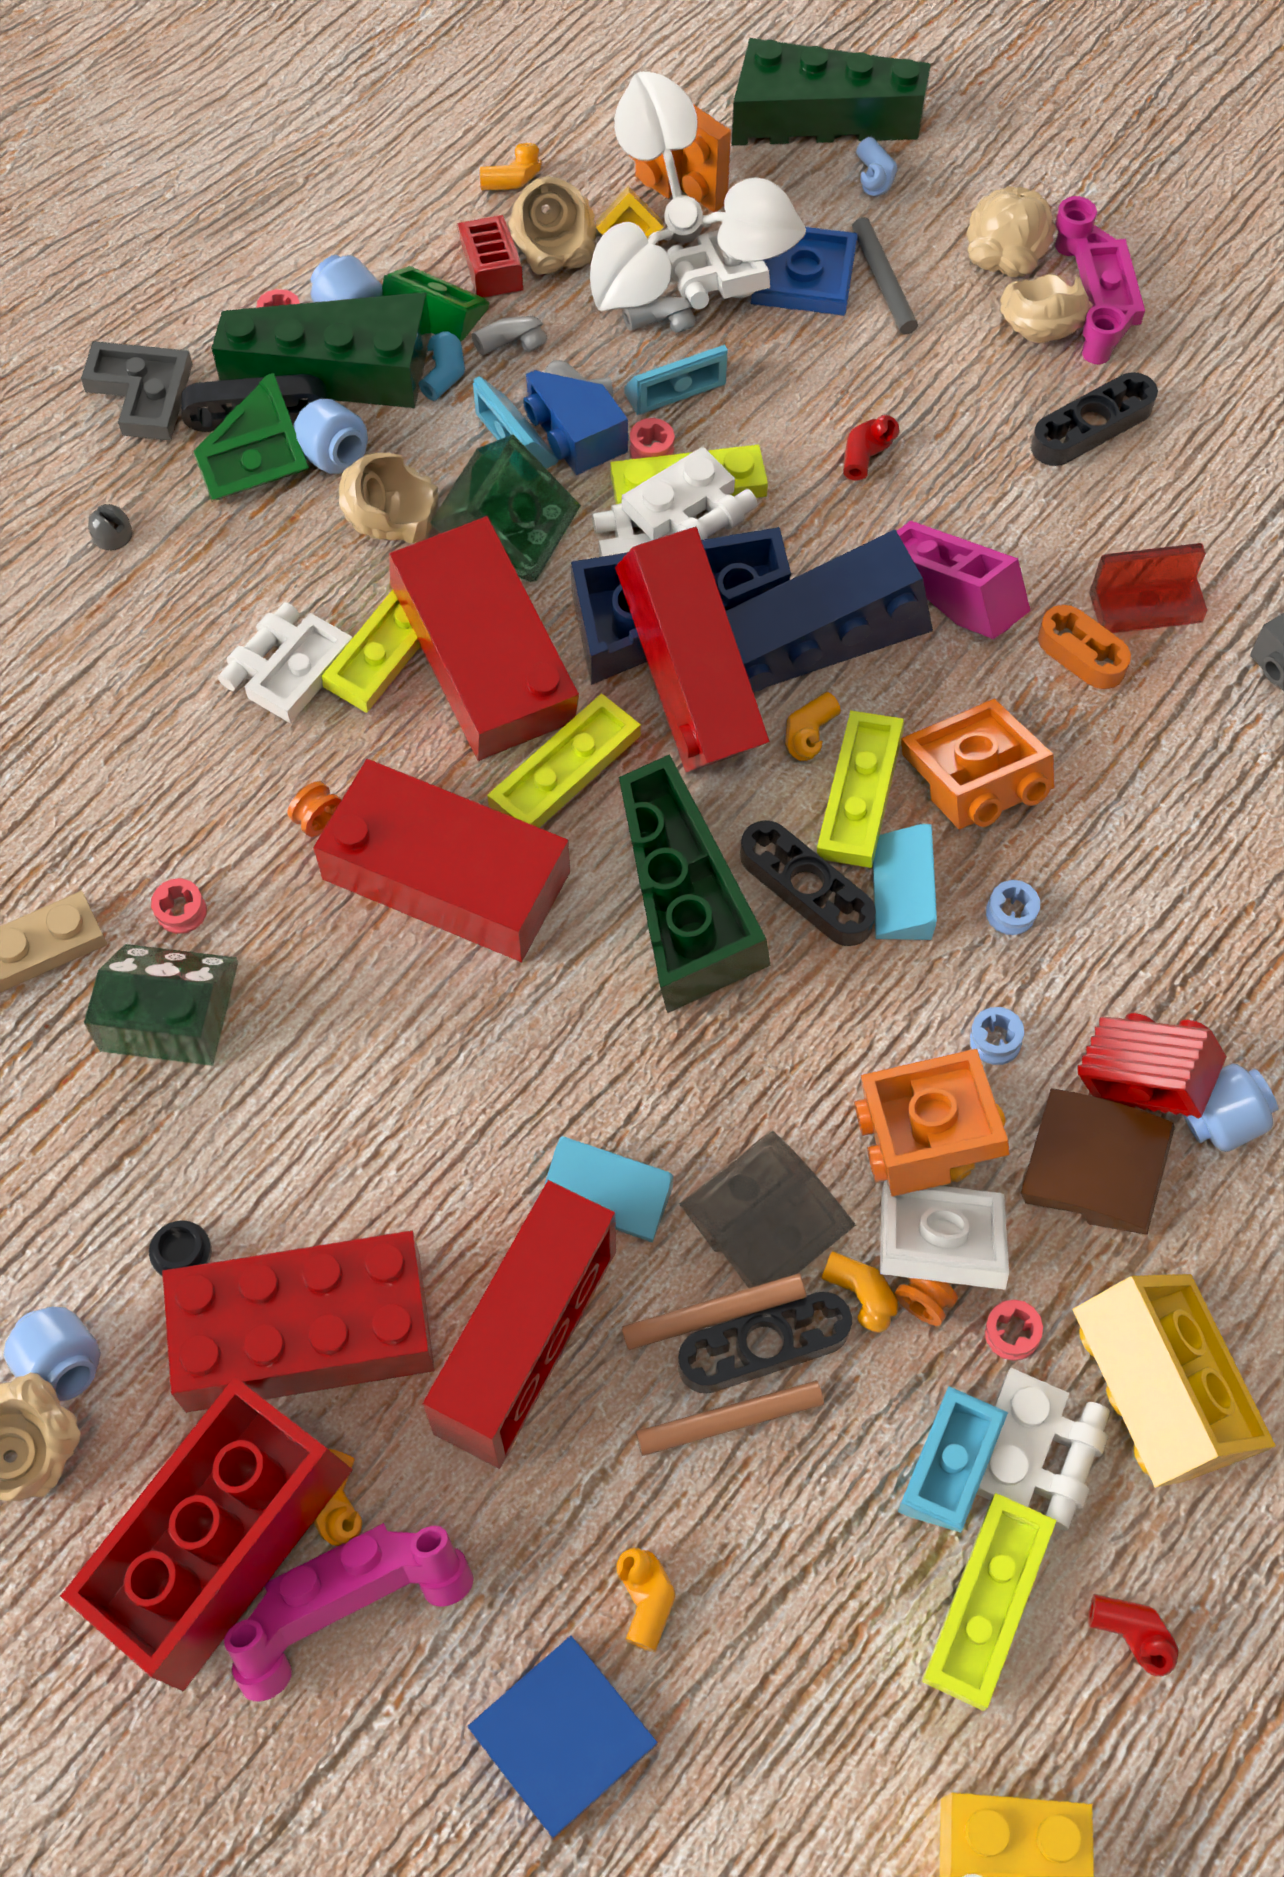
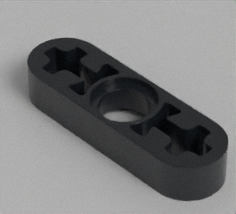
[1031,372,1158,466]
[181,374,327,432]
[740,820,876,946]
[678,1292,852,1394]

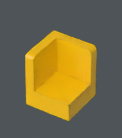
[596,185,663,238]

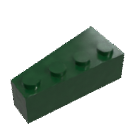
[731,38,931,146]
[211,292,431,408]
[619,754,771,1013]

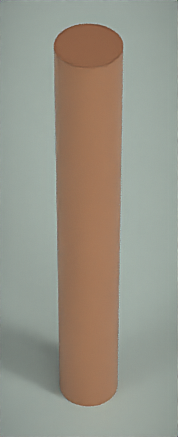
[622,1273,807,1350]
[636,1380,824,1456]

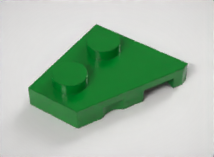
[193,373,309,502]

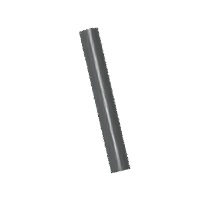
[852,217,918,335]

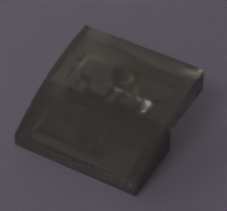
[679,1130,856,1288]

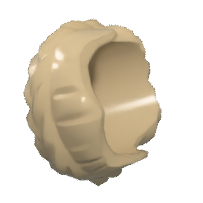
[508,176,597,275]
[966,186,1056,277]
[1000,274,1093,343]
[339,453,438,543]
[0,1372,81,1501]

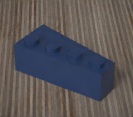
[571,527,791,685]
[726,529,933,692]

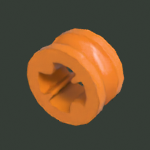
[287,781,342,837]
[894,1277,958,1326]

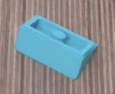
[624,345,728,415]
[473,376,558,478]
[873,824,937,940]
[544,1136,673,1243]
[897,1386,1008,1533]

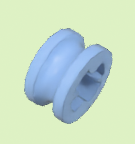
[986,880,1040,935]
[970,1007,1024,1065]

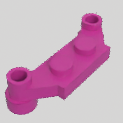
[1055,196,1145,365]
[224,1523,474,1702]

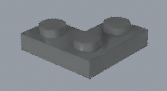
[81,341,193,441]

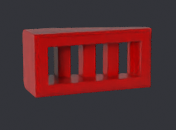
[457,215,524,298]

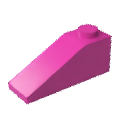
[897,521,1031,639]

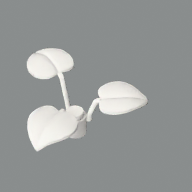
[590,71,806,312]

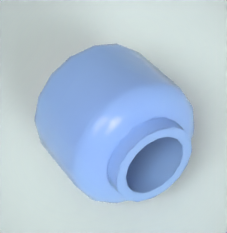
[310,255,383,302]
[294,399,368,474]
[1183,1064,1279,1152]
[3,1307,101,1401]

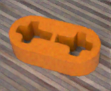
[1037,605,1131,689]

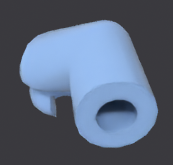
[856,137,897,196]

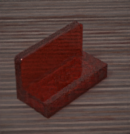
[1089,543,1208,633]

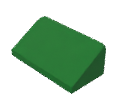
[382,266,490,341]

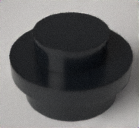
[149,1220,212,1277]

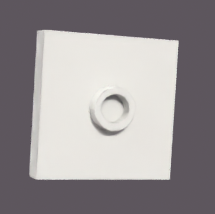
[880,1180,1009,1290]

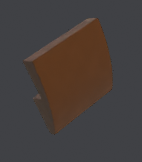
[1021,1088,1175,1235]

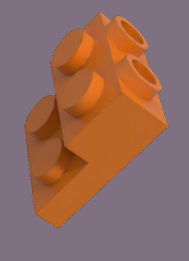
[629,104,731,213]
[901,698,1055,830]
[854,1049,1010,1197]

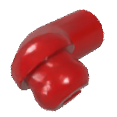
[843,415,900,481]
[1088,1594,1178,1677]

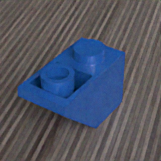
[523,370,628,475]

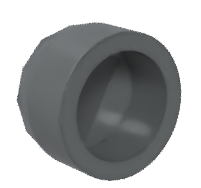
[88,504,133,550]

